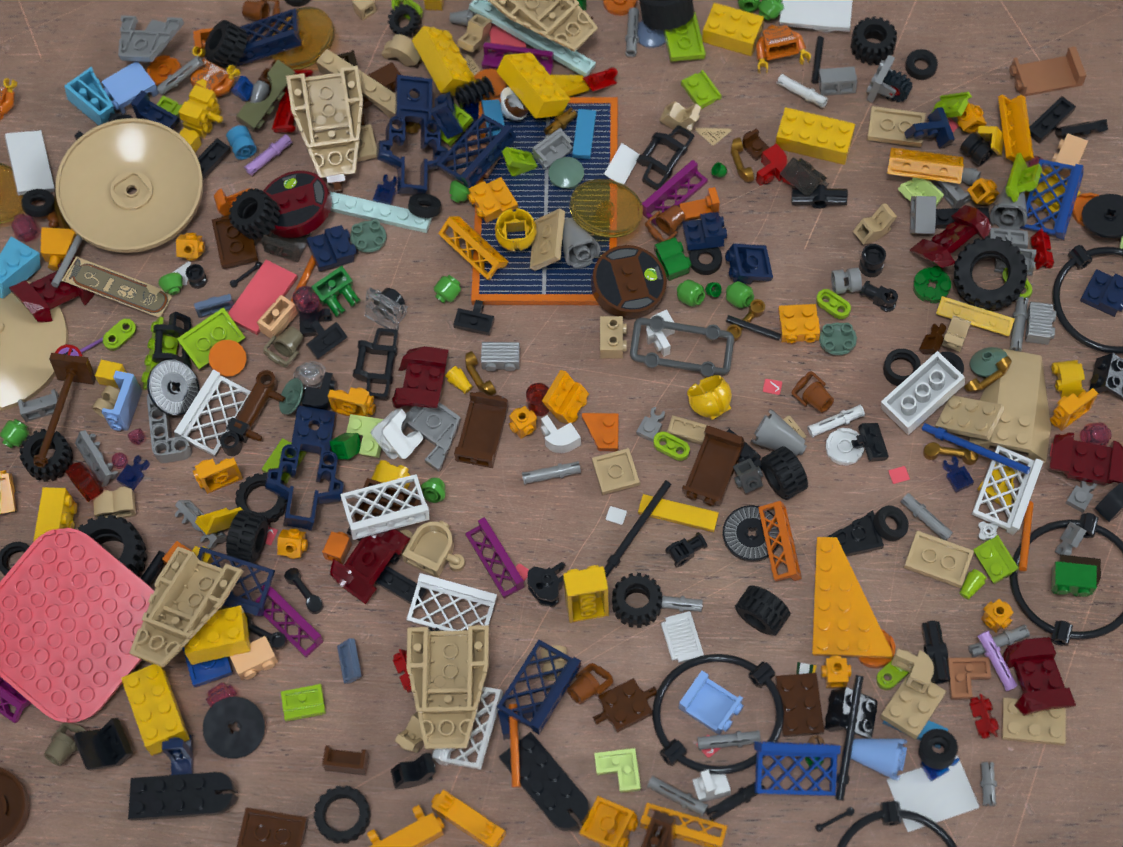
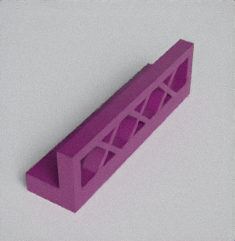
[482,42,554,75]
[641,160,708,226]
[465,517,524,599]
[255,585,324,658]
[0,677,32,723]

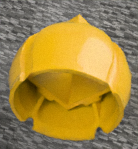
[495,208,537,251]
[687,375,732,420]

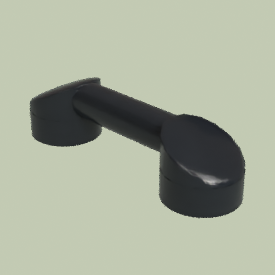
[284,568,323,614]
[246,615,286,650]

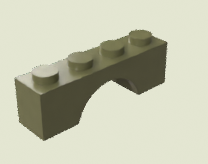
[236,60,295,132]

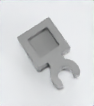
[636,407,665,442]
[1066,481,1097,513]
[1055,522,1086,555]

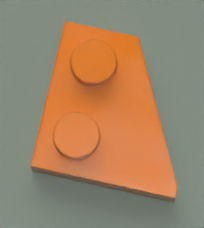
[582,413,619,451]

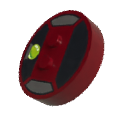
[264,171,332,238]

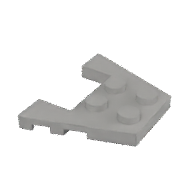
[118,15,184,62]
[401,402,461,472]

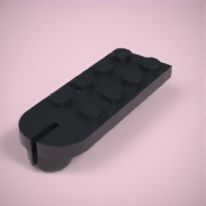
[498,732,590,832]
[128,772,238,821]

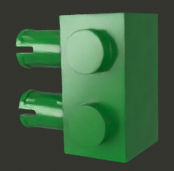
[311,266,361,317]
[1051,561,1097,597]

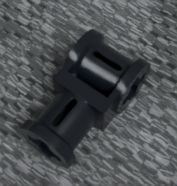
[860,280,898,312]
[665,532,708,567]

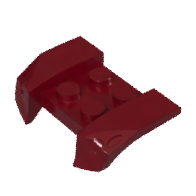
[910,205,992,268]
[9,257,95,322]
[392,346,449,409]
[1050,432,1123,486]
[330,518,410,605]
[1002,637,1076,715]

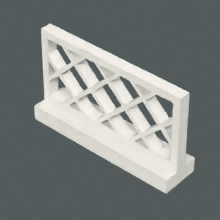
[174,370,251,457]
[972,445,1043,535]
[340,474,430,540]
[407,573,497,631]
[432,687,503,770]

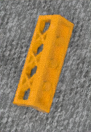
[998,94,1034,162]
[438,216,509,280]
[640,803,727,847]

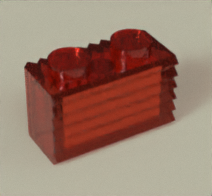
[66,462,103,502]

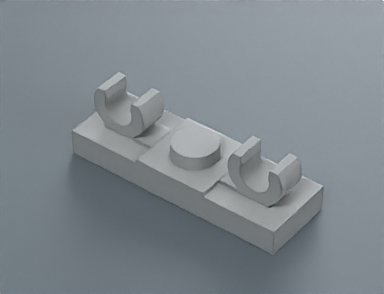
[75,430,118,487]
[175,500,227,549]

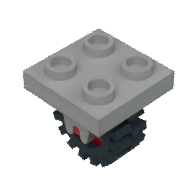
[866,55,913,103]

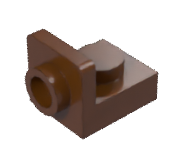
[742,128,770,161]

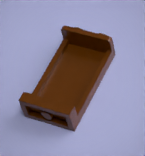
[454,392,508,468]
[682,425,745,507]

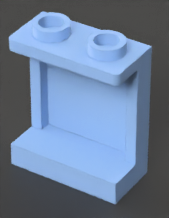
[101,61,159,114]
[101,371,142,431]
[679,671,744,735]

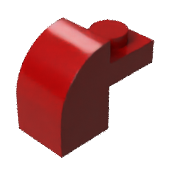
[756,143,787,186]

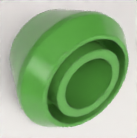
[449,180,470,203]
[158,272,183,295]
[421,478,446,503]

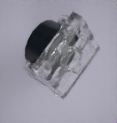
[365,287,408,331]

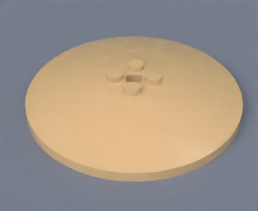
[56,118,203,253]
[0,281,68,411]

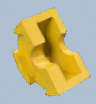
[1051,360,1085,398]
[371,460,411,490]

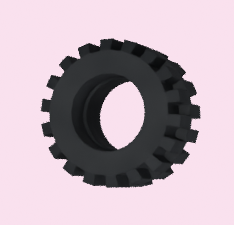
[851,16,897,65]
[205,20,247,69]
[229,188,280,239]
[19,429,73,482]
[761,446,808,500]
[226,510,268,563]
[612,573,662,628]
[735,585,791,636]

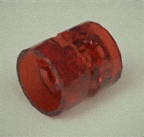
[526,383,550,416]

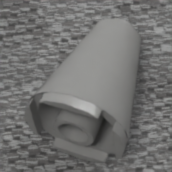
[990,184,1028,230]
[562,218,601,268]
[750,409,807,456]

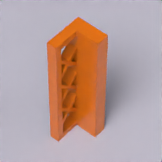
[758,501,802,582]

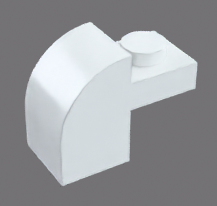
[646,310,675,357]
[540,415,581,453]
[692,770,731,801]

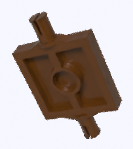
[592,678,657,733]

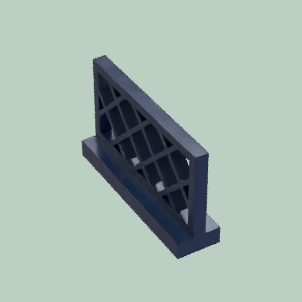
[236,8,302,66]
[436,114,517,188]
[197,547,275,616]
[496,639,581,735]

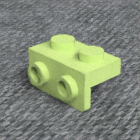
[898,178,944,207]

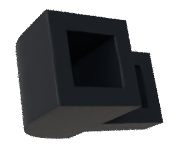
[302,372,337,411]
[1095,482,1123,522]
[390,753,436,789]

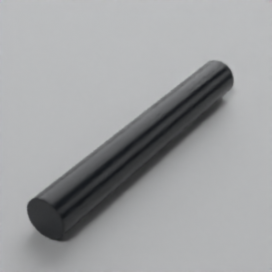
[811,36,824,84]
[726,315,781,341]

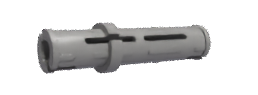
[625,8,639,57]
[156,55,204,95]
[1009,297,1029,352]
[522,461,581,485]
[901,493,953,541]
[968,625,1030,658]
[697,730,761,750]
[647,776,709,817]

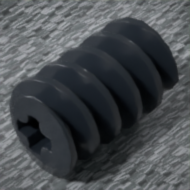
[455,76,495,109]

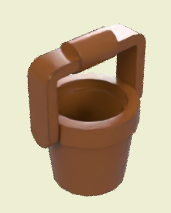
[242,0,280,27]
[645,205,685,242]
[791,371,834,413]
[567,663,613,704]

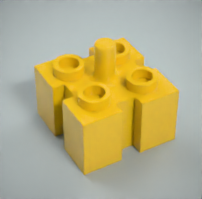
[178,84,223,139]

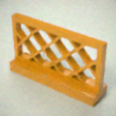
[887,147,964,184]

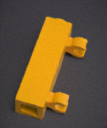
[431,789,506,847]
[367,805,445,847]

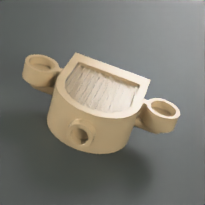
[400,521,465,578]

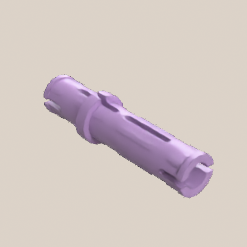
[244,134,292,176]
[977,630,1018,691]

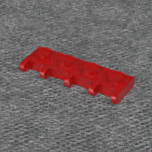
[272,69,313,133]

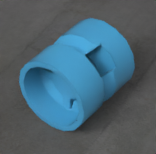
[226,125,257,160]

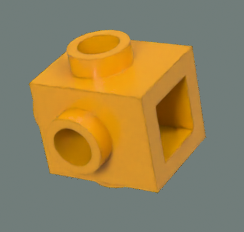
[957,103,987,133]
[967,178,1000,205]
[176,233,205,260]
[509,406,537,439]
[277,529,308,559]
[981,599,1014,633]
[821,655,851,688]

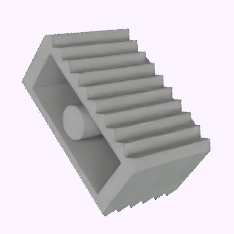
[1025,301,1056,345]
[481,342,520,371]

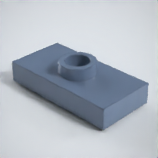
[194,294,234,318]
[337,638,362,684]

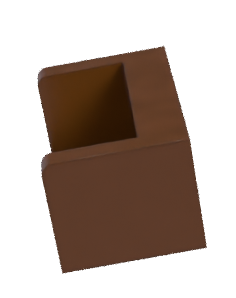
[322,745,369,776]

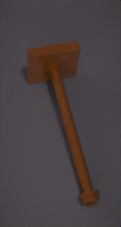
[33,353,96,467]

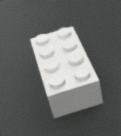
[881,351,965,435]

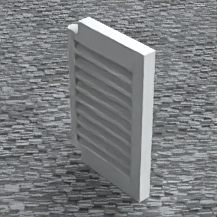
[661,611,704,663]

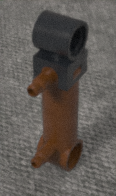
[220,370,285,456]

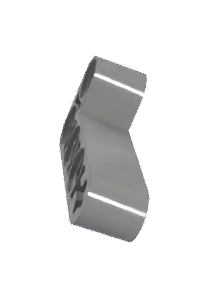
[147,394,192,463]

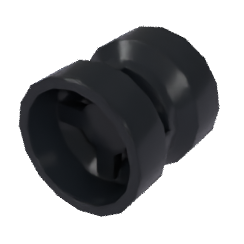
[185,264,207,289]

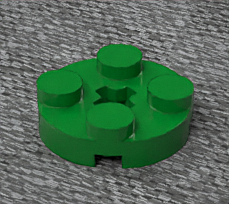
[913,266,951,304]

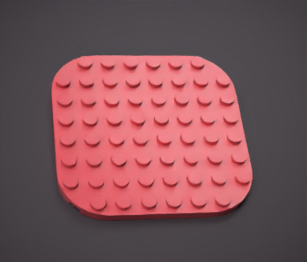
[0,528,155,723]

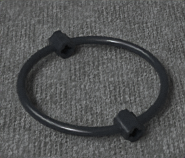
[1052,245,1123,354]
[1010,513,1123,646]
[652,654,784,775]
[837,801,957,847]

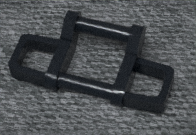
[636,125,694,190]
[152,311,191,368]
[352,328,399,400]

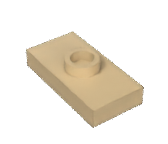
[667,415,709,445]

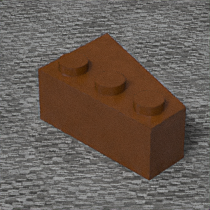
[354,478,421,521]
[641,810,675,847]

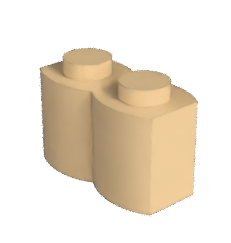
[93,487,136,519]

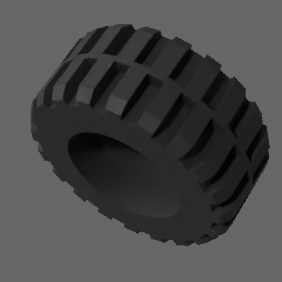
[954,236,1027,311]
[78,515,147,577]

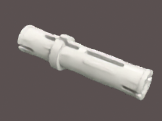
[777,74,828,108]
[807,405,865,438]

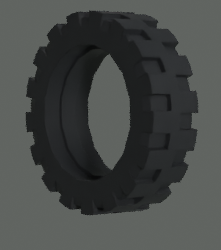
[235,473,287,525]
[314,786,371,844]

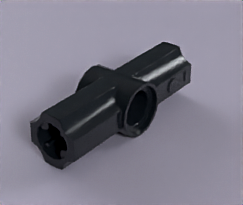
[791,185,848,209]
[922,620,950,684]

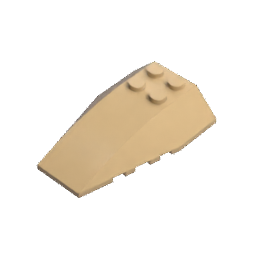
[487,0,598,52]
[286,66,363,178]
[969,349,1051,463]
[129,547,243,667]
[407,625,489,749]

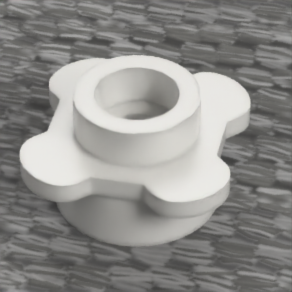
[978,521,998,541]

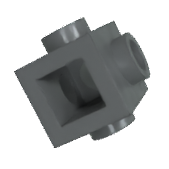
[733,458,763,494]

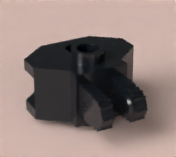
[527,562,567,607]

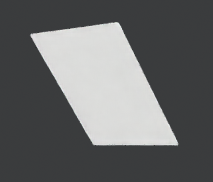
[887,756,979,832]

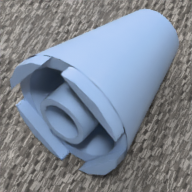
[851,739,907,781]

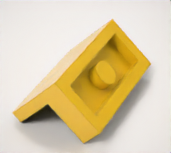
[978,126,1004,156]
[195,507,243,535]

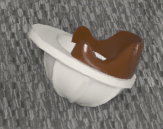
[500,87,529,121]

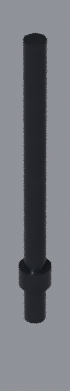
[604,480,671,578]
[836,675,864,801]

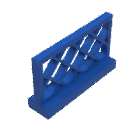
[1020,159,1084,240]
[754,741,841,796]

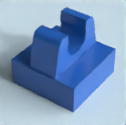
[231,76,253,101]

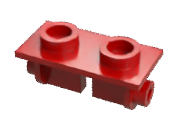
[582,67,618,92]
[1030,229,1054,270]
[393,649,412,693]
[969,694,999,739]

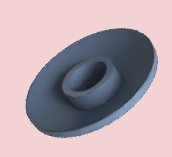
[638,20,666,48]

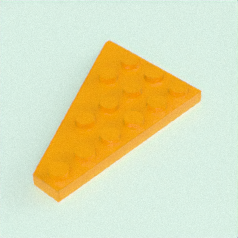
[812,537,893,658]

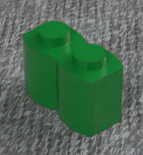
[654,237,691,281]

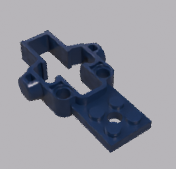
[376,75,448,195]
[265,405,344,531]

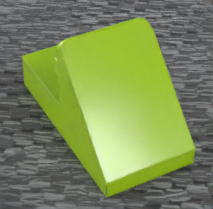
[502,147,538,177]

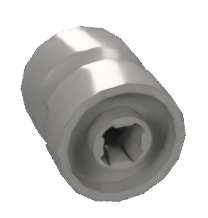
[831,267,862,294]

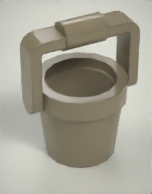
[263,327,303,368]
[44,722,86,766]

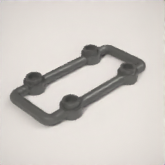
[630,315,734,377]

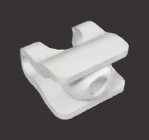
[371,408,423,459]

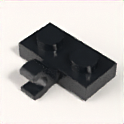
[299,299,332,337]
[453,300,495,336]
[306,320,347,359]
[851,423,889,461]

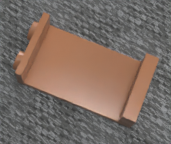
[1010,46,1086,96]

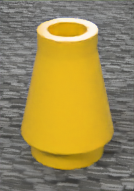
[445,366,473,394]

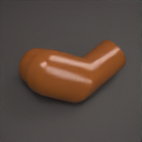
[39,211,59,228]

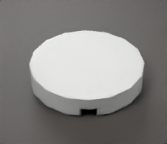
[825,428,864,466]

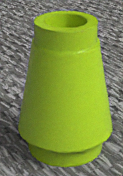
[959,569,987,600]

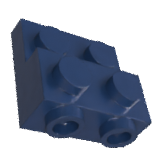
[682,212,727,251]
[307,225,356,271]
[725,244,773,284]
[1080,269,1123,317]

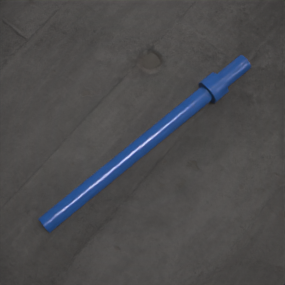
[922,423,1031,475]

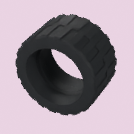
[639,0,694,30]

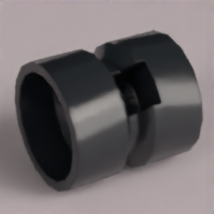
[960,132,994,166]
[859,244,886,278]

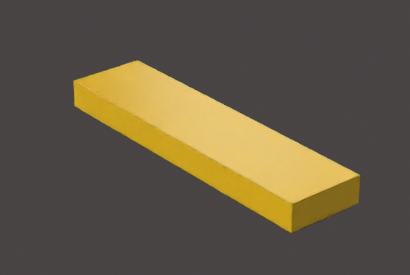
[936,296,1015,337]
[638,494,719,532]

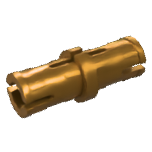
[544,108,577,136]

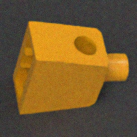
[41,227,77,271]

